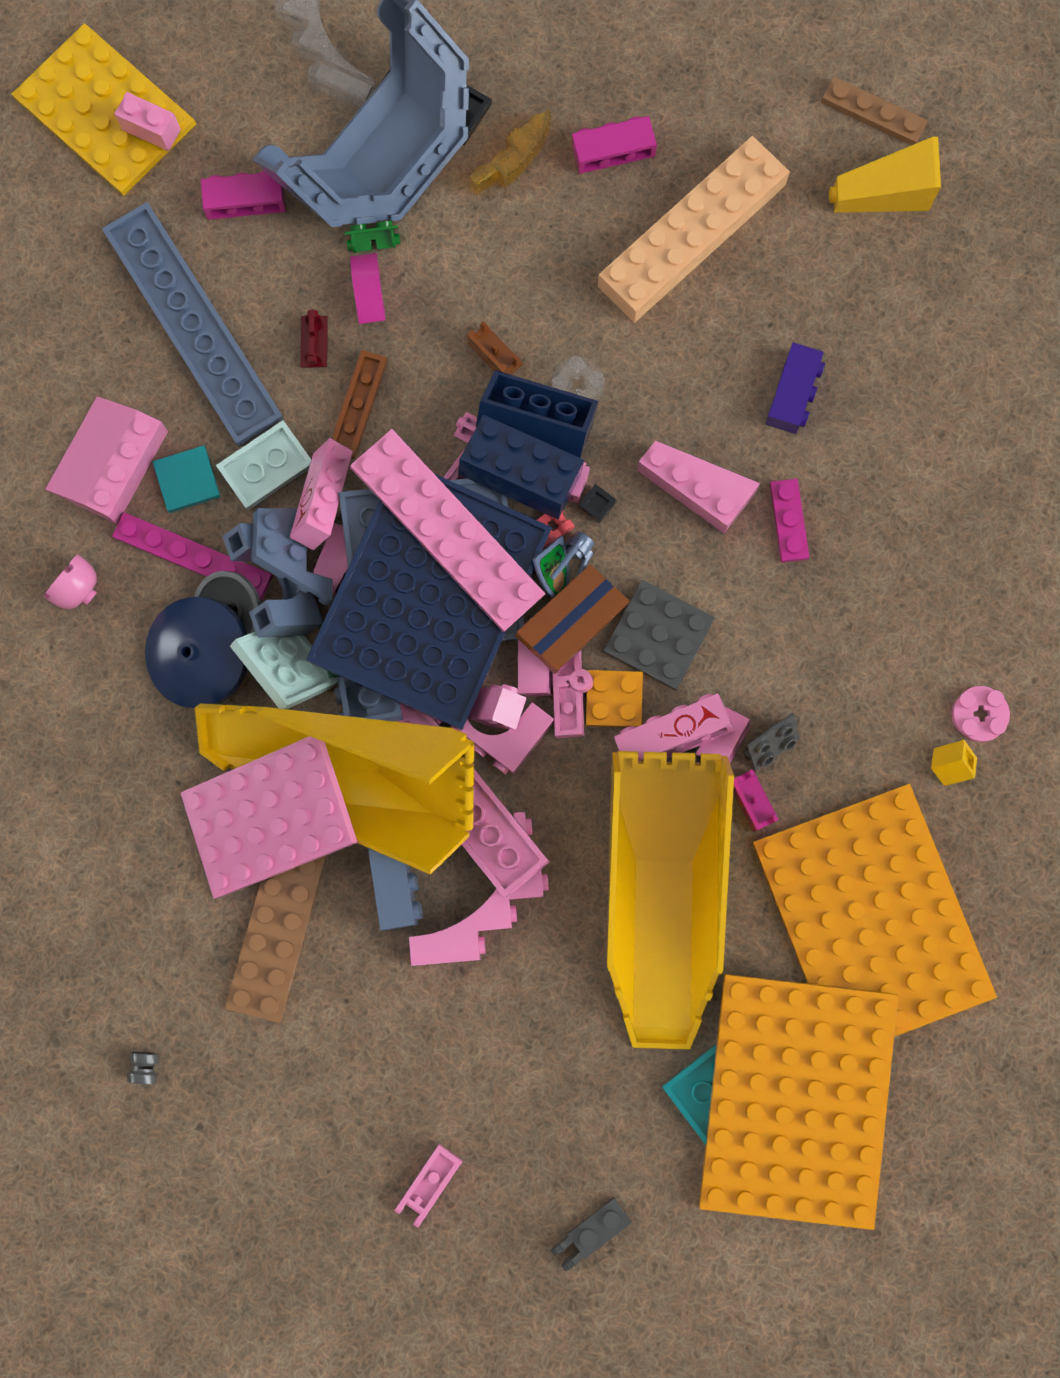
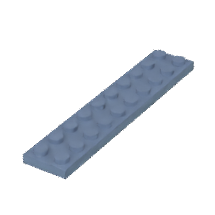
[102,202,284,447]

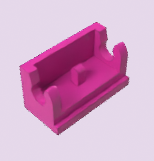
[733,770,779,832]

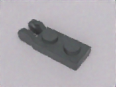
[550,1197,632,1271]

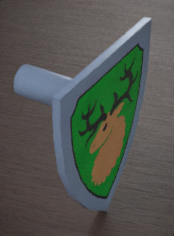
[533,536,569,599]

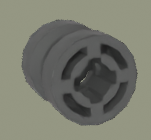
[127,1052,159,1084]

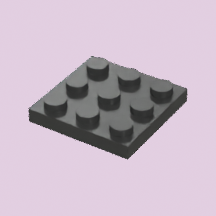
[603,580,715,691]

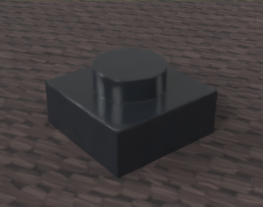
[579,484,617,523]

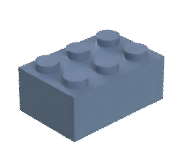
[368,848,423,931]

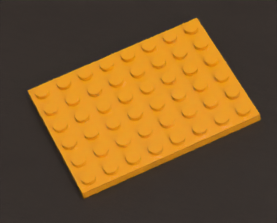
[752,784,997,1037]
[699,973,899,1230]

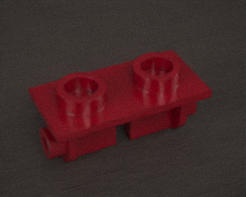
[300,310,328,368]

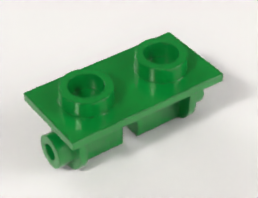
[344,221,401,253]

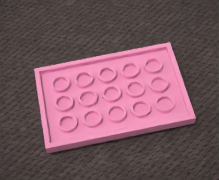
[180,736,358,899]

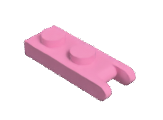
[394,1143,463,1228]

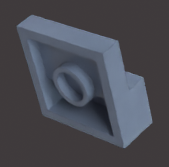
[335,677,403,721]

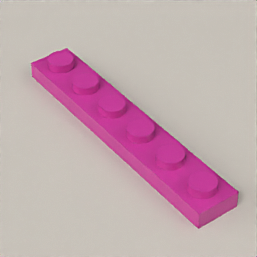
[112,512,273,601]

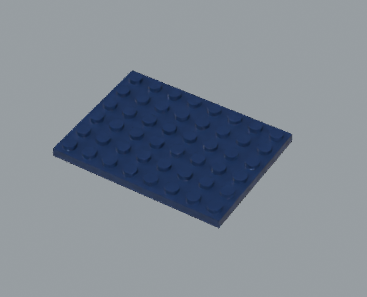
[306,474,552,731]

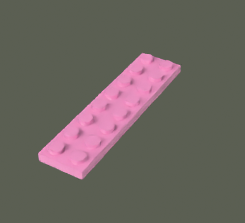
[350,429,545,633]
[394,703,550,898]

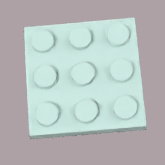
[230,631,339,709]

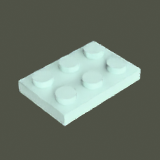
[216,420,311,511]

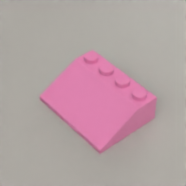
[46,396,168,524]

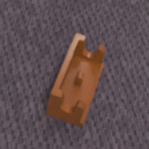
[467,321,523,375]

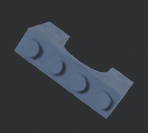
[223,523,323,638]

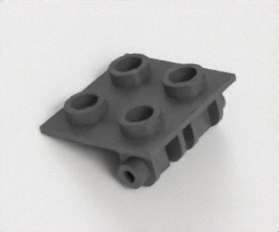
[742,712,800,771]

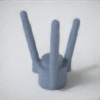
[550,531,594,580]

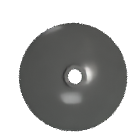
[194,571,261,635]

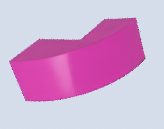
[350,253,386,324]

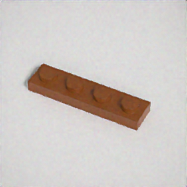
[332,350,388,459]

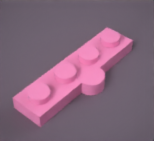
[553,650,593,738]

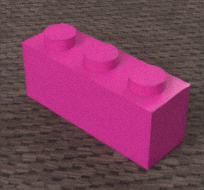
[572,116,657,174]
[201,171,286,220]

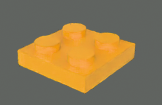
[586,670,643,727]

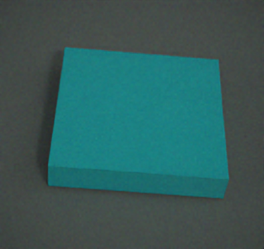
[152,445,221,514]

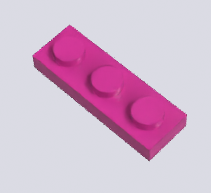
[770,479,809,563]

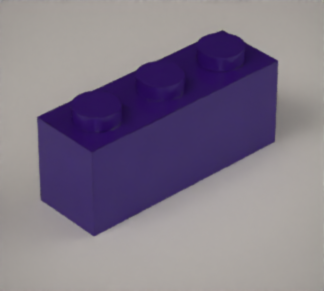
[765,342,825,434]

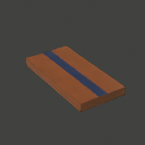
[515,564,630,674]

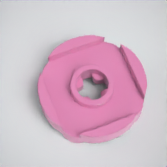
[952,686,1010,742]

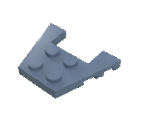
[251,508,333,605]

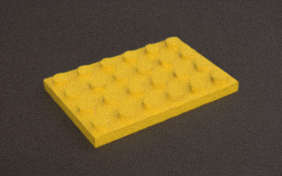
[11,23,196,196]

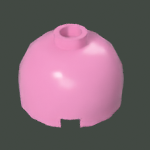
[43,554,97,609]

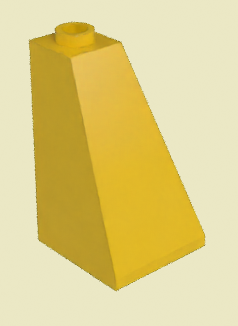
[829,137,941,213]

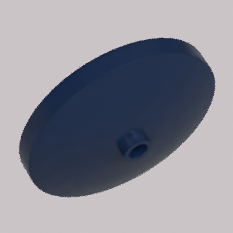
[145,597,247,708]

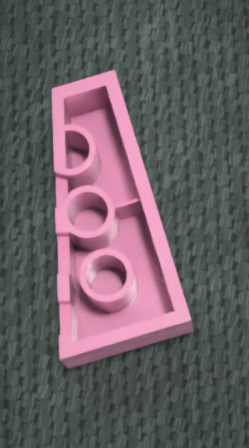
[637,441,760,534]

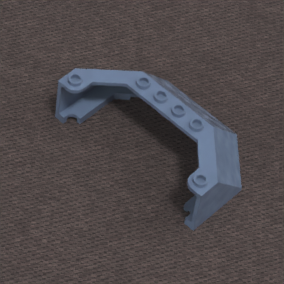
[252,0,469,227]

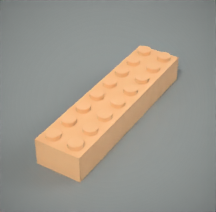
[598,136,790,323]

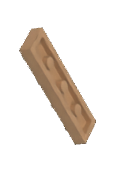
[821,76,928,145]

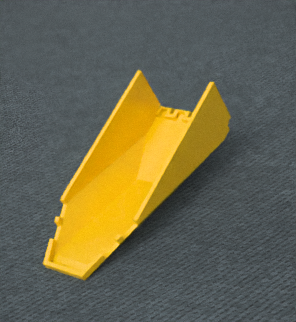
[195,703,474,874]
[607,751,734,1049]

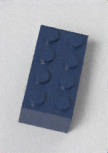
[476,370,599,458]
[458,415,584,519]

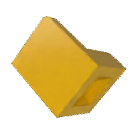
[931,740,977,786]

